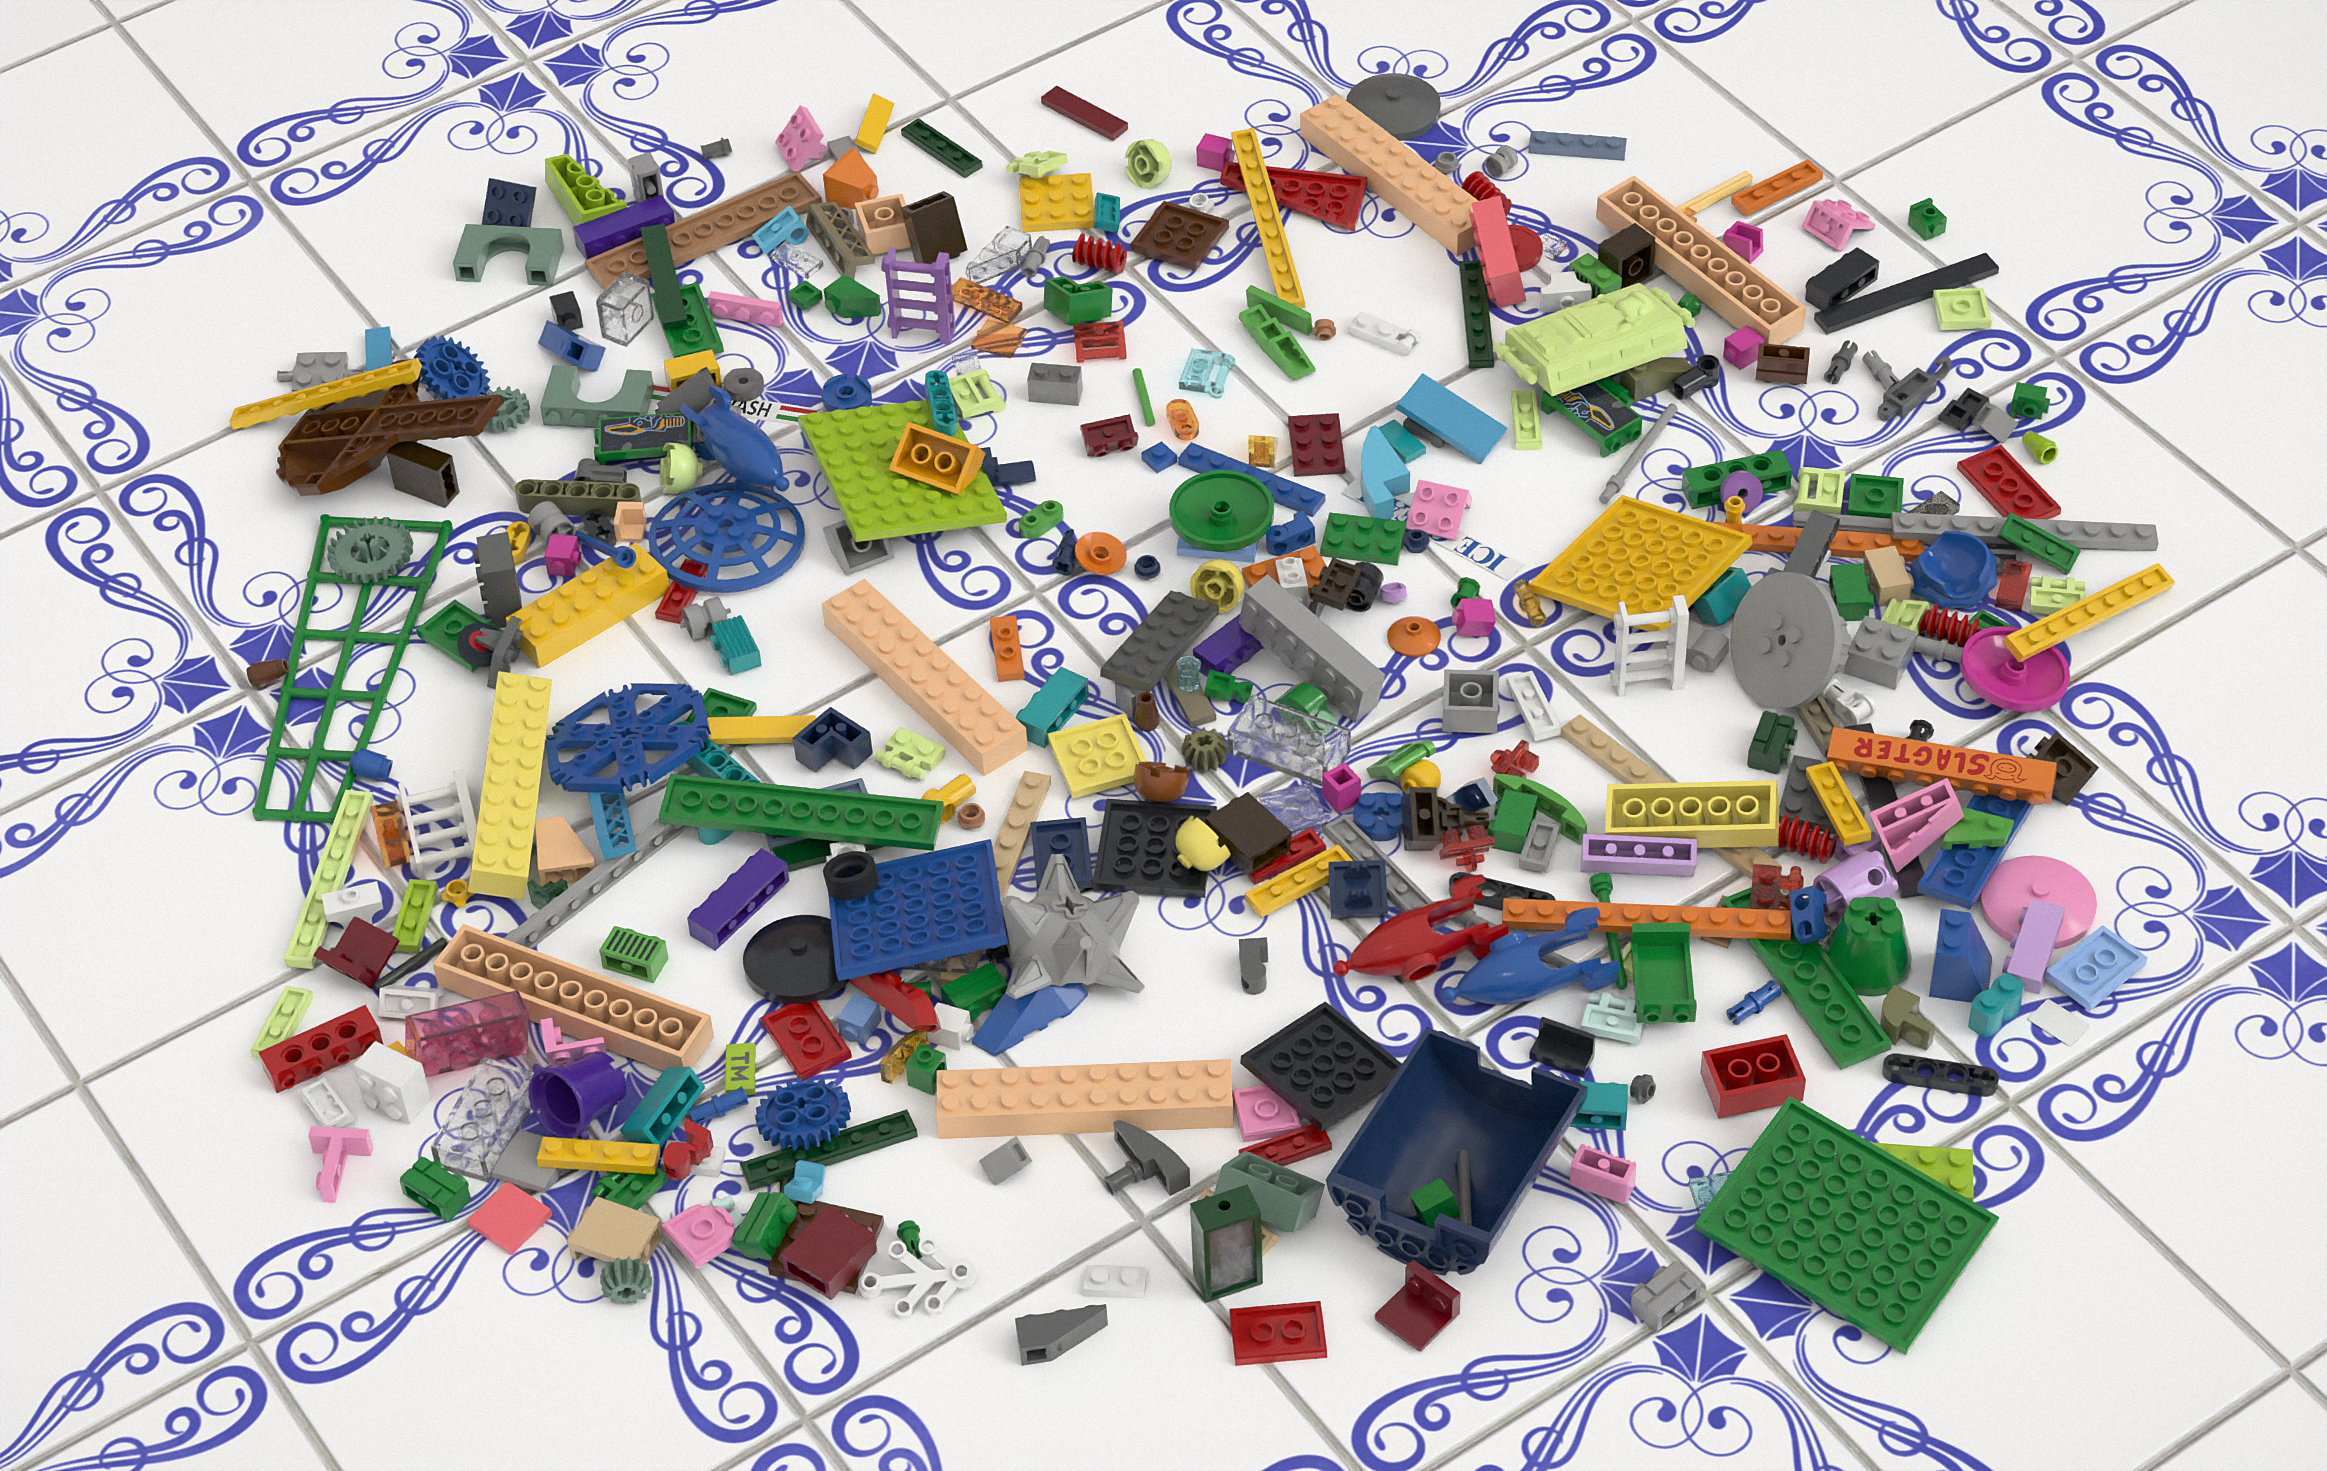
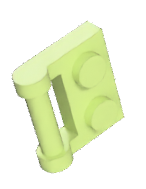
[948,369,1005,419]
[1793,467,1846,514]

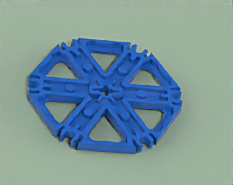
[545,683,711,793]

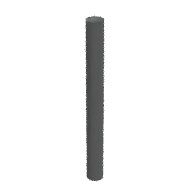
[1457,1149,1472,1226]

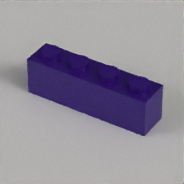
[573,195,675,260]
[1193,614,1264,677]
[687,848,790,951]

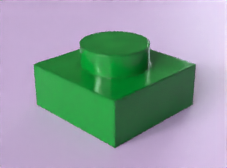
[787,280,823,311]

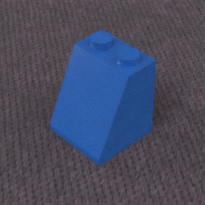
[1929,909,1992,1003]

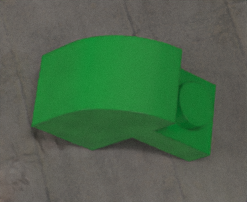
[1274,682,1339,741]

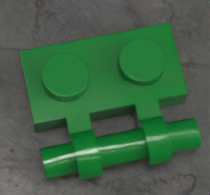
[591,1167,669,1210]

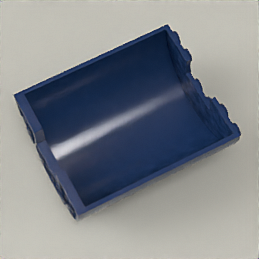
[1326,1027,1588,1276]

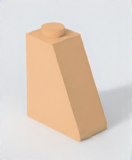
[535,816,595,888]

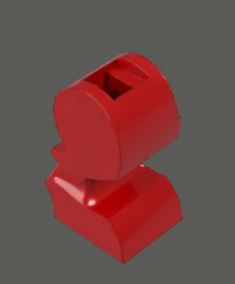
[663,1119,714,1180]

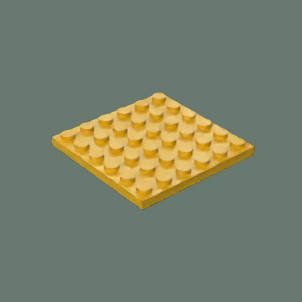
[1529,495,1753,632]

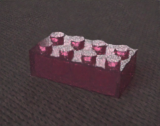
[405,990,529,1077]

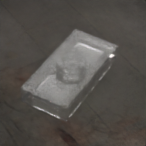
[770,241,824,279]

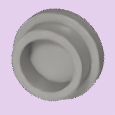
[1435,152,1459,174]

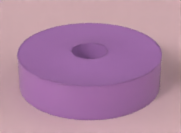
[1720,471,1763,514]

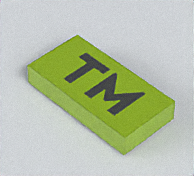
[725,1043,756,1095]

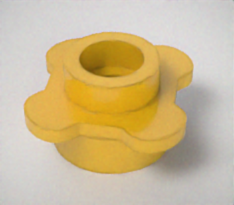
[441,879,475,907]

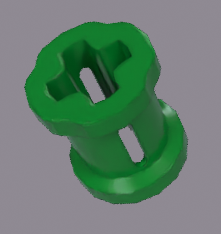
[1450,577,1481,609]

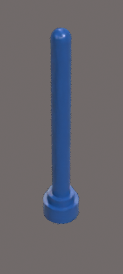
[574,531,636,568]

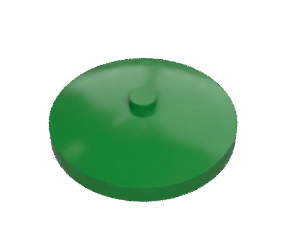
[1169,470,1274,552]

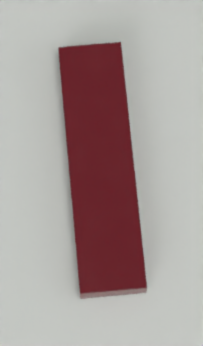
[1041,85,1128,141]

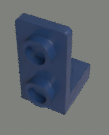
[980,447,1036,487]
[1446,777,1499,813]

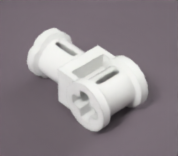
[1821,678,1876,726]

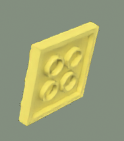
[1047,713,1147,799]

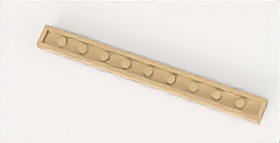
[1561,714,1782,885]
[940,770,1051,986]

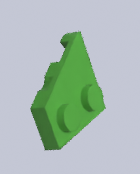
[1942,807,2014,850]

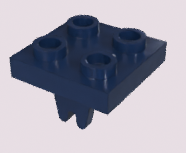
[481,178,537,227]
[1328,860,1388,919]

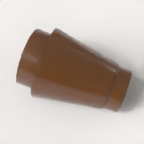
[246,658,289,688]
[1133,692,1161,732]

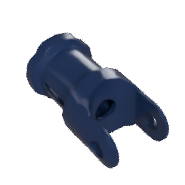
[1052,529,1077,576]

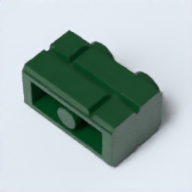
[1747,711,1798,774]

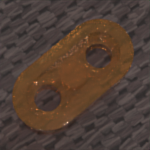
[1166,399,1199,441]

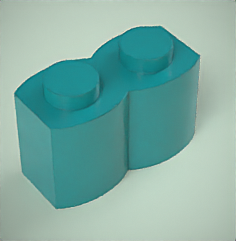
[1968,973,2025,1038]

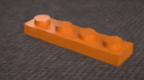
[1731,159,1823,216]

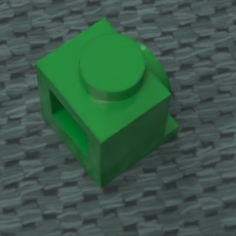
[1908,197,1947,241]
[2010,382,2051,420]

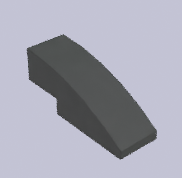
[1113,1120,1190,1196]

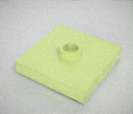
[1933,288,1992,330]

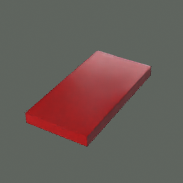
[1957,444,2062,519]

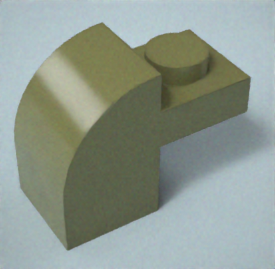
[1880,985,1935,1051]

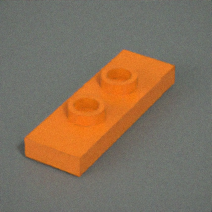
[990,615,1025,682]

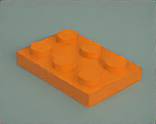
[1242,545,1327,596]

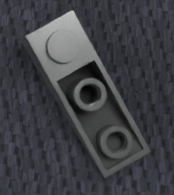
[1015,1304,1108,1366]

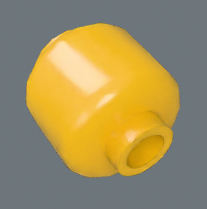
[1400,759,1441,792]

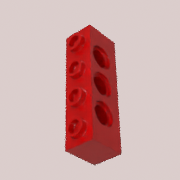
[258,1004,384,1093]

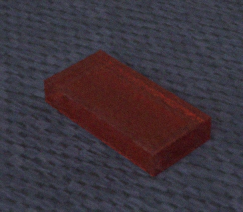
[1994,558,2033,613]

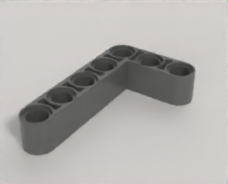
[1765,510,1840,579]

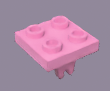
[775,105,828,172]

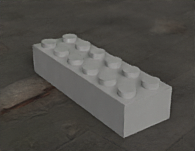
[1239,574,1385,723]

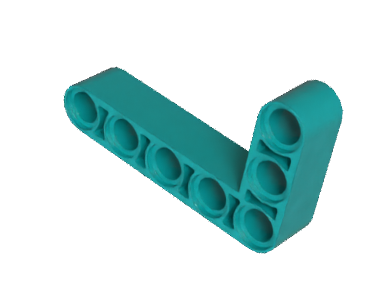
[673,721,761,845]

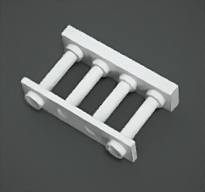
[1610,595,1689,697]
[395,769,477,880]

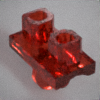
[1490,739,1539,778]
[1439,824,1496,873]

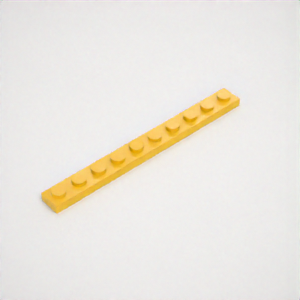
[1231,128,1305,308]

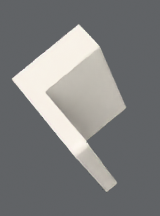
[378,985,445,1021]

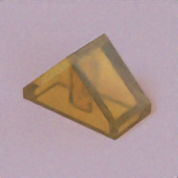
[1248,435,1278,468]

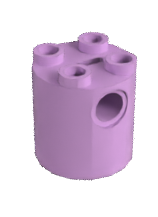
[1813,851,1898,925]

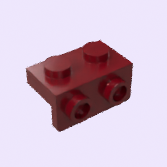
[1080,414,1139,457]

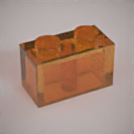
[370,800,411,868]

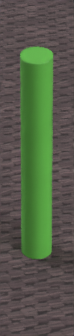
[1132,368,1155,426]

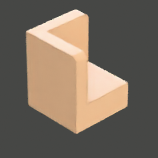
[614,502,647,543]

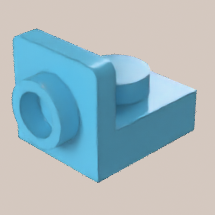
[784,1160,826,1204]

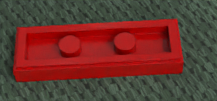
[655,559,709,624]
[1247,828,1326,885]
[1238,1124,1332,1166]

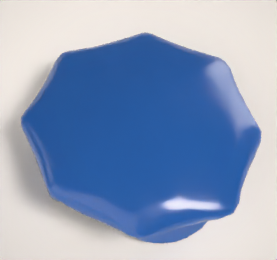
[1910,531,1997,609]

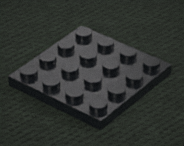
[1093,799,1217,898]
[1240,1001,1402,1132]

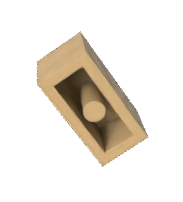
[1863,546,1914,607]

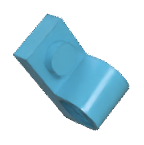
[752,205,809,254]

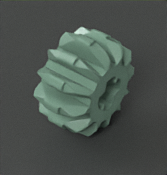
[600,1256,652,1305]

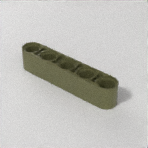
[515,479,642,517]

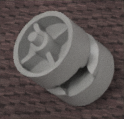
[528,501,576,546]
[679,596,731,640]

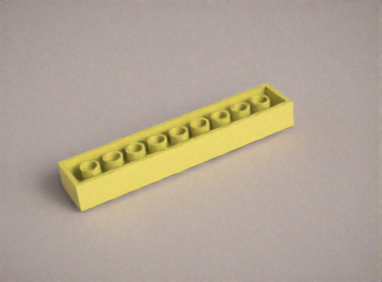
[468,671,552,900]

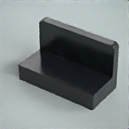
[1529,1017,1596,1078]

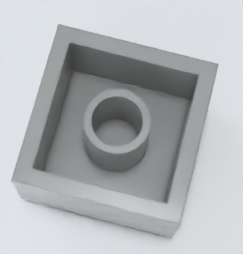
[1844,616,1917,690]
[1442,669,1499,733]

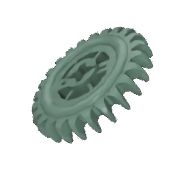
[327,516,414,583]

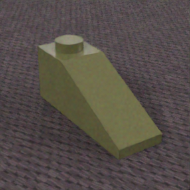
[1620,357,1693,403]

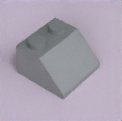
[822,520,895,575]

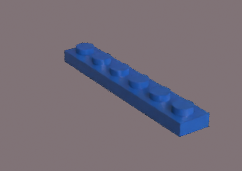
[1178,442,1326,517]

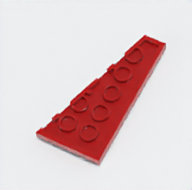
[1220,161,1367,232]

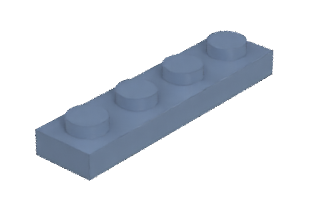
[1528,131,1627,161]

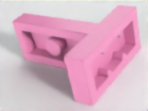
[308,1126,373,1203]

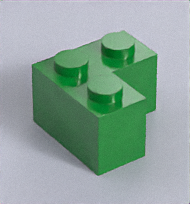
[1043,276,1113,326]

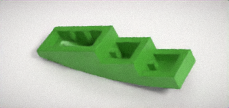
[1238,303,1316,381]

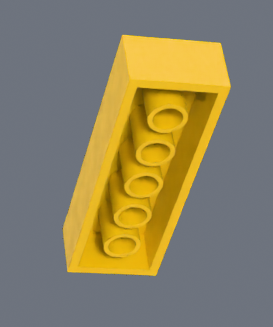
[506,542,669,668]

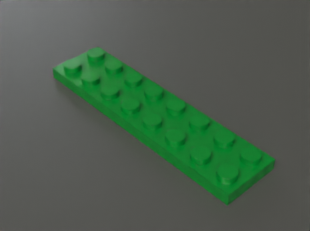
[1721,879,1892,1070]

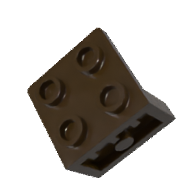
[1308,558,1363,618]

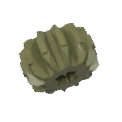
[1181,727,1228,773]

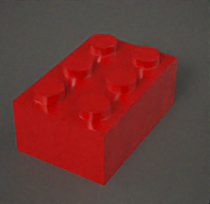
[1700,1034,1806,1119]

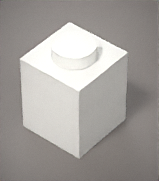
[927,1002,974,1051]

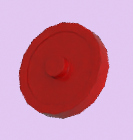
[1481,224,1543,273]

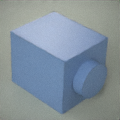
[837,993,882,1045]

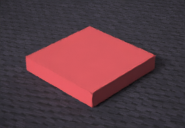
[467,1182,552,1255]

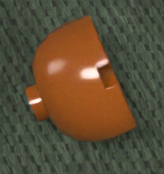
[1134,761,1190,803]

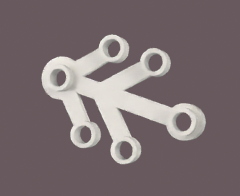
[858,1237,977,1319]

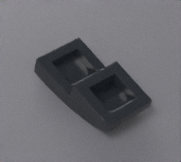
[1938,387,1990,431]

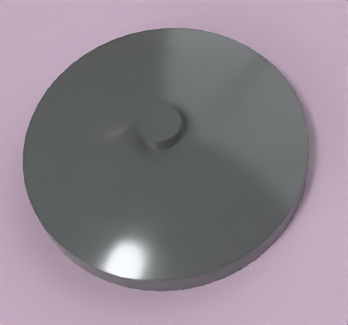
[1346,73,1441,141]

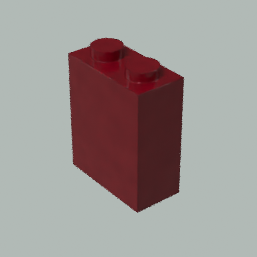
[781,1205,877,1300]

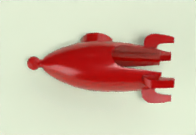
[1333,874,1509,983]

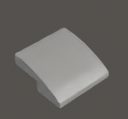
[492,1129,560,1193]

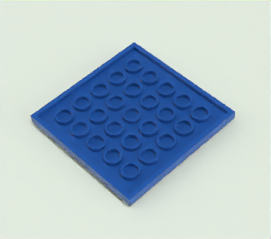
[828,839,1008,981]

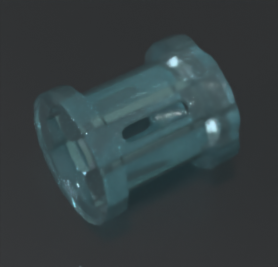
[1176,655,1202,692]

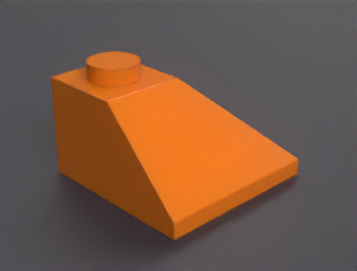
[823,147,879,213]

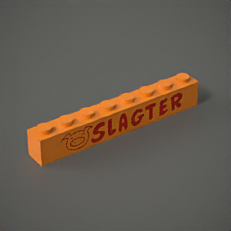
[1827,727,2057,805]

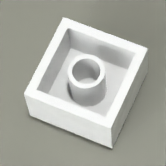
[354,1041,431,1124]

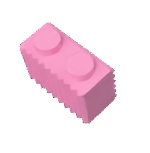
[1569,1144,1637,1204]

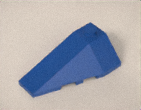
[972,983,1088,1057]

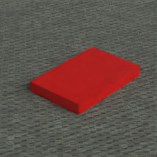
[760,1001,852,1081]
[1229,1301,1327,1366]

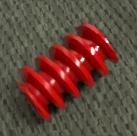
[1461,171,1512,216]
[1072,233,1127,274]
[1919,604,1980,648]
[1777,813,1839,864]

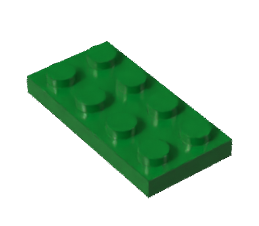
[650,282,724,358]

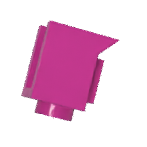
[1723,221,1764,264]

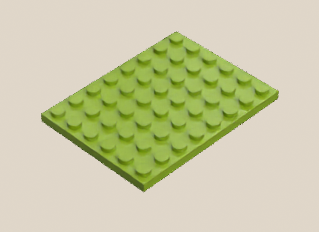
[798,400,1007,542]

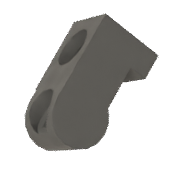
[1239,937,1268,995]

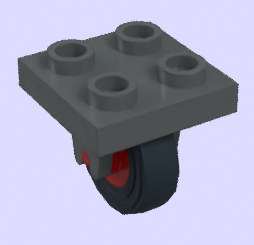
[457,615,523,689]

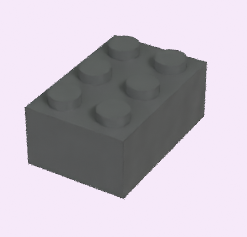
[473,532,522,628]

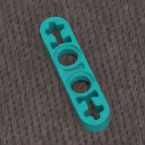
[924,370,958,436]

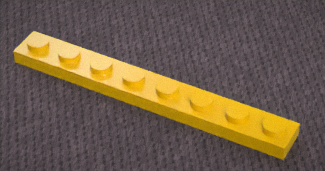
[229,358,422,430]
[2002,563,2175,663]

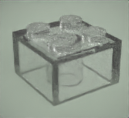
[596,271,655,347]

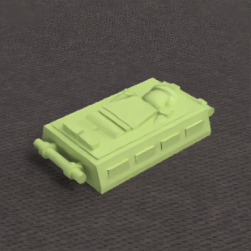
[1493,283,1696,396]

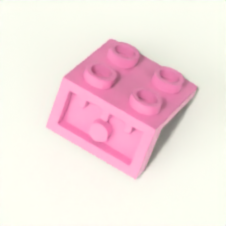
[1801,199,1876,250]
[1406,479,1472,540]
[540,1018,607,1065]

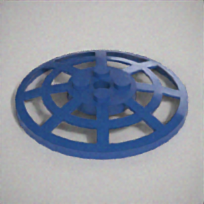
[648,482,805,593]

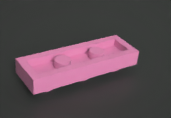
[708,291,784,328]

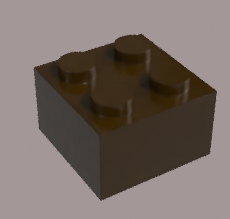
[1598,223,1656,289]

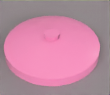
[1980,855,2097,949]

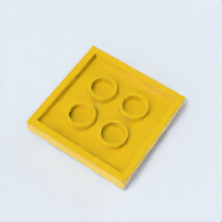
[1019,173,1094,233]

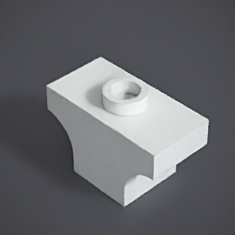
[1540,271,1592,313]
[321,881,383,930]

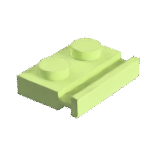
[1881,598,1931,637]

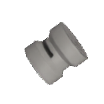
[1485,145,1518,178]

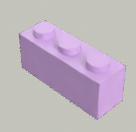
[2002,898,2065,994]

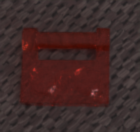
[1073,321,1127,363]

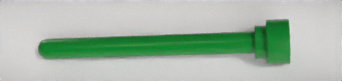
[1589,873,1627,990]

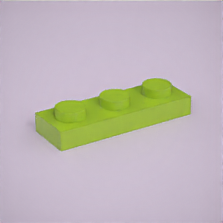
[392,879,439,953]

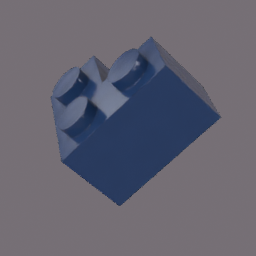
[793,706,873,773]

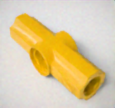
[921,773,976,824]

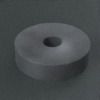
[723,368,764,402]

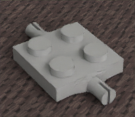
[277,352,364,392]

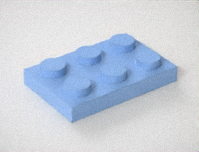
[2045,925,2148,1011]

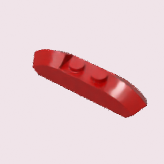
[849,969,941,1033]

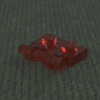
[1750,864,1804,917]

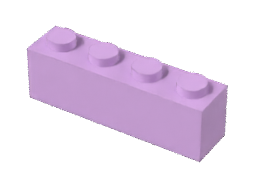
[1580,834,1697,877]

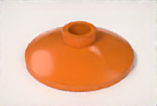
[1075,532,1127,575]
[1387,616,1441,657]

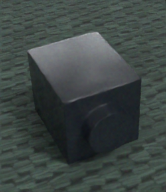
[549,291,583,331]

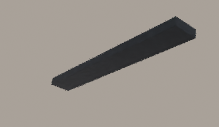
[1814,252,1999,334]
[1844,723,1924,898]

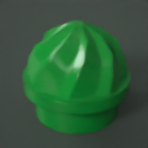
[1677,292,1701,318]

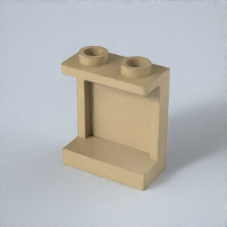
[567,1196,663,1264]

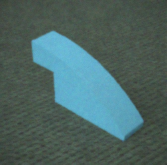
[1361,425,1410,519]

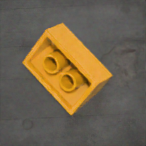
[888,422,986,495]

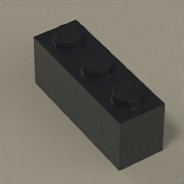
[1805,247,1880,310]

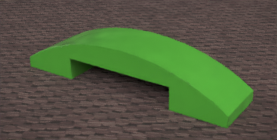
[1493,774,1587,846]

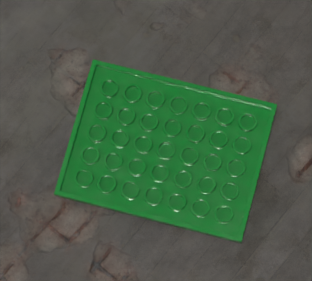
[1694,1096,2000,1355]

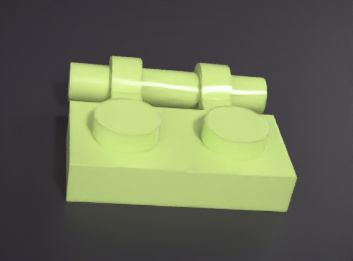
[1006,150,1068,178]
[2029,575,2086,614]
[874,727,946,780]

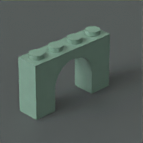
[453,224,564,286]
[540,365,654,428]

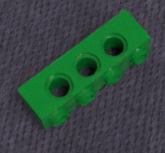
[1681,449,1792,510]

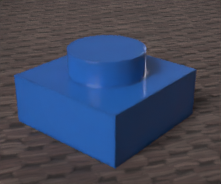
[1141,441,1178,473]

